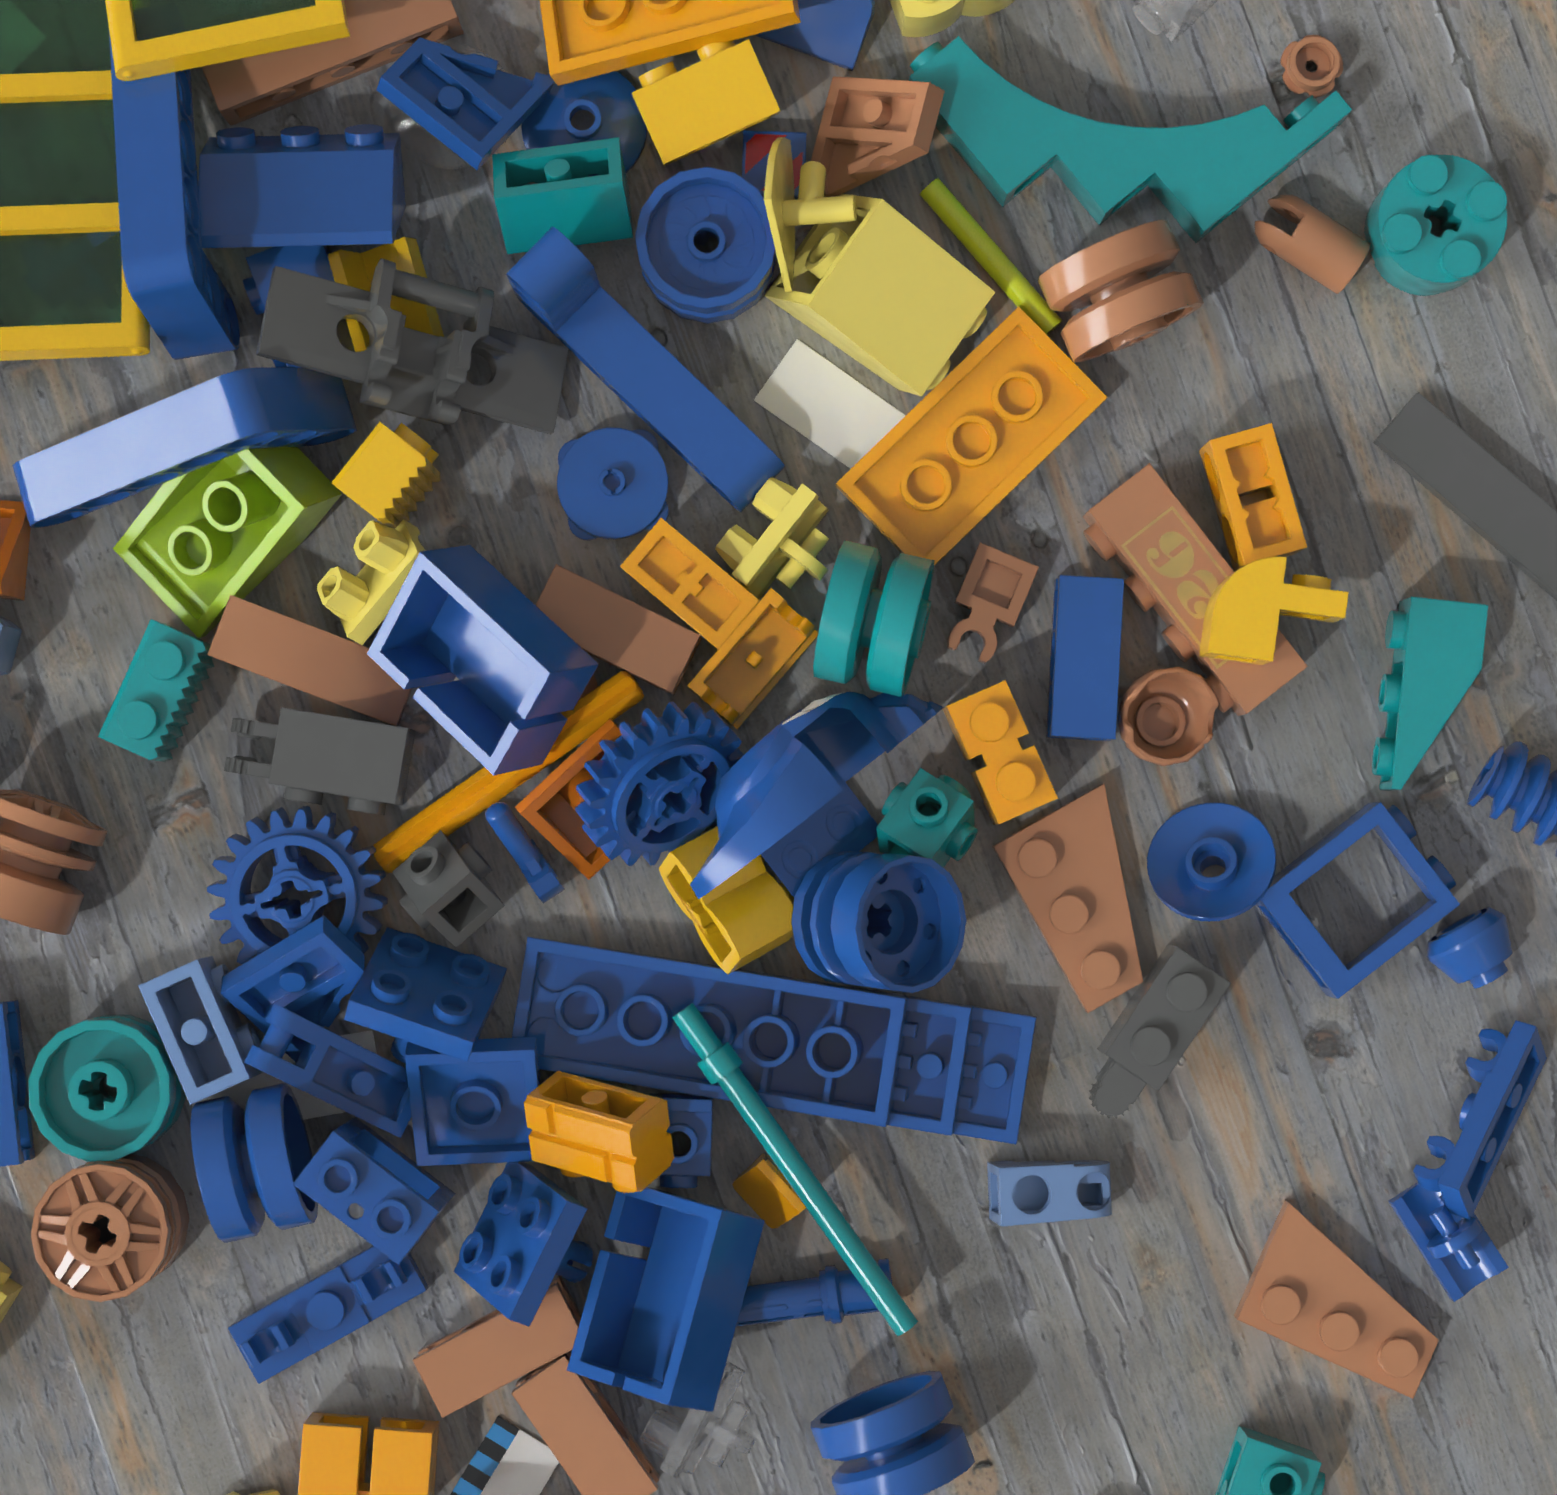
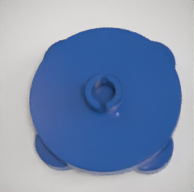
[557,427,669,541]

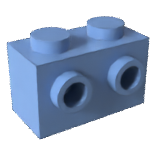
[138,956,263,1105]

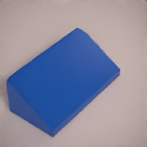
[755,0,876,71]

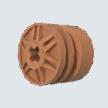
[0,789,108,935]
[30,1154,190,1302]

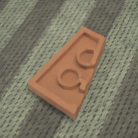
[992,784,1143,1013]
[1234,1200,1439,1399]

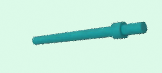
[672,1003,918,1336]

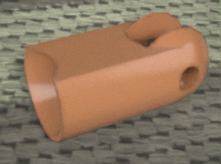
[1254,195,1371,294]

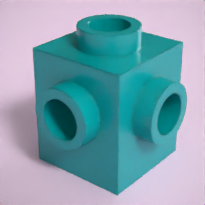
[876,768,978,868]

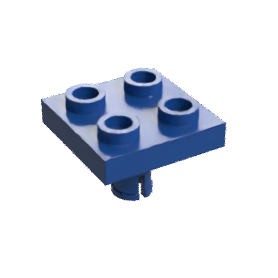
[344,927,507,1064]
[454,1162,593,1327]

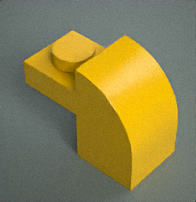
[1199,557,1349,665]

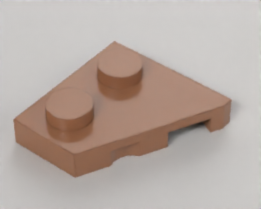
[811,76,945,197]

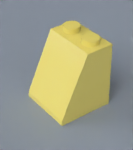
[764,194,995,396]

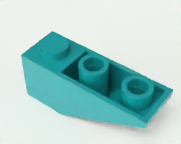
[1372,596,1488,791]

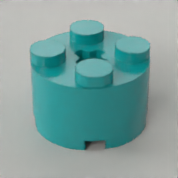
[1364,154,1507,296]

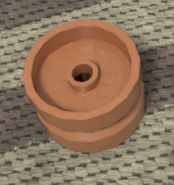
[1038,219,1204,363]

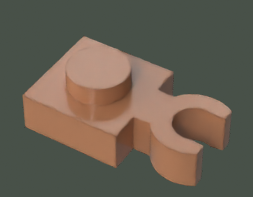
[947,542,1039,664]

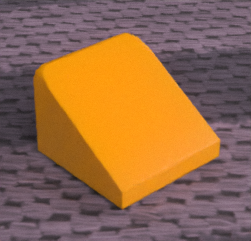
[732,1153,806,1229]

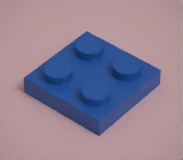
[405,1037,541,1166]

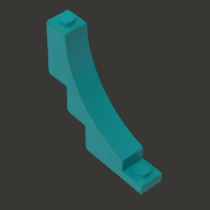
[908,36,1352,243]

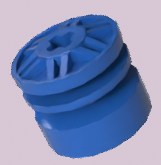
[791,850,966,993]

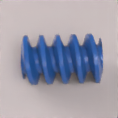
[1467,741,1557,857]

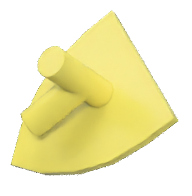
[764,137,857,292]

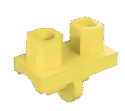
[715,477,829,599]
[317,519,426,645]

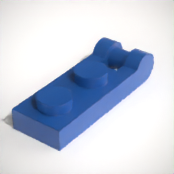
[244,1004,411,1138]

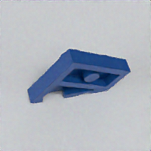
[376,37,554,170]
[220,916,365,1062]

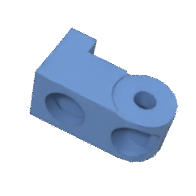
[987,1160,1112,1227]

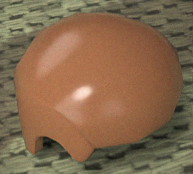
[1118,667,1219,766]

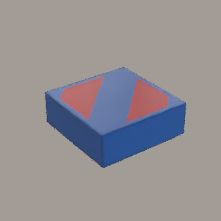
[742,130,807,199]

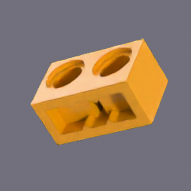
[1199,423,1307,571]

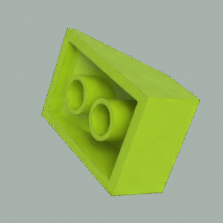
[113,447,342,638]

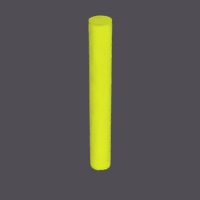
[919,178,1063,335]

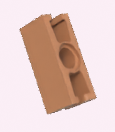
[536,564,702,695]
[413,1276,582,1418]
[511,1350,660,1495]

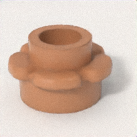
[1280,35,1343,98]

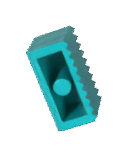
[98,619,214,762]

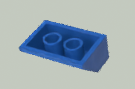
[198,124,406,248]

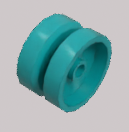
[813,540,934,697]
[28,1015,186,1162]

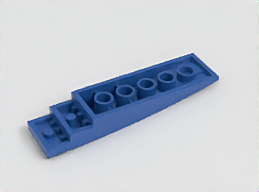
[512,937,1037,1144]

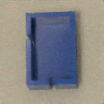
[367,545,599,776]
[567,1187,765,1412]

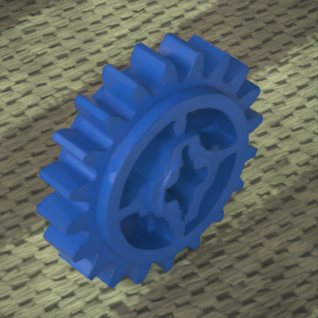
[575,701,744,866]
[207,806,388,965]

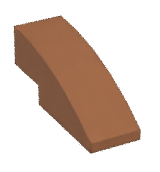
[207,595,412,726]

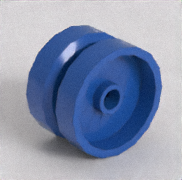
[635,167,777,324]
[190,1083,318,1243]
[810,1371,975,1495]

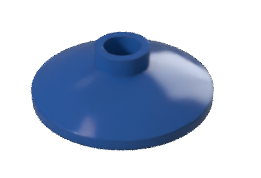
[521,71,647,176]
[1147,803,1276,922]

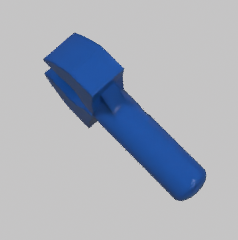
[485,802,565,903]

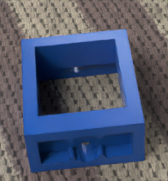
[1256,802,1460,999]
[293,1117,456,1265]

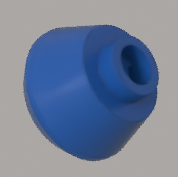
[1427,907,1513,989]

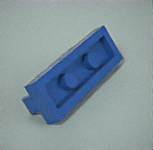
[1413,1020,1547,1220]
[228,1246,429,1384]

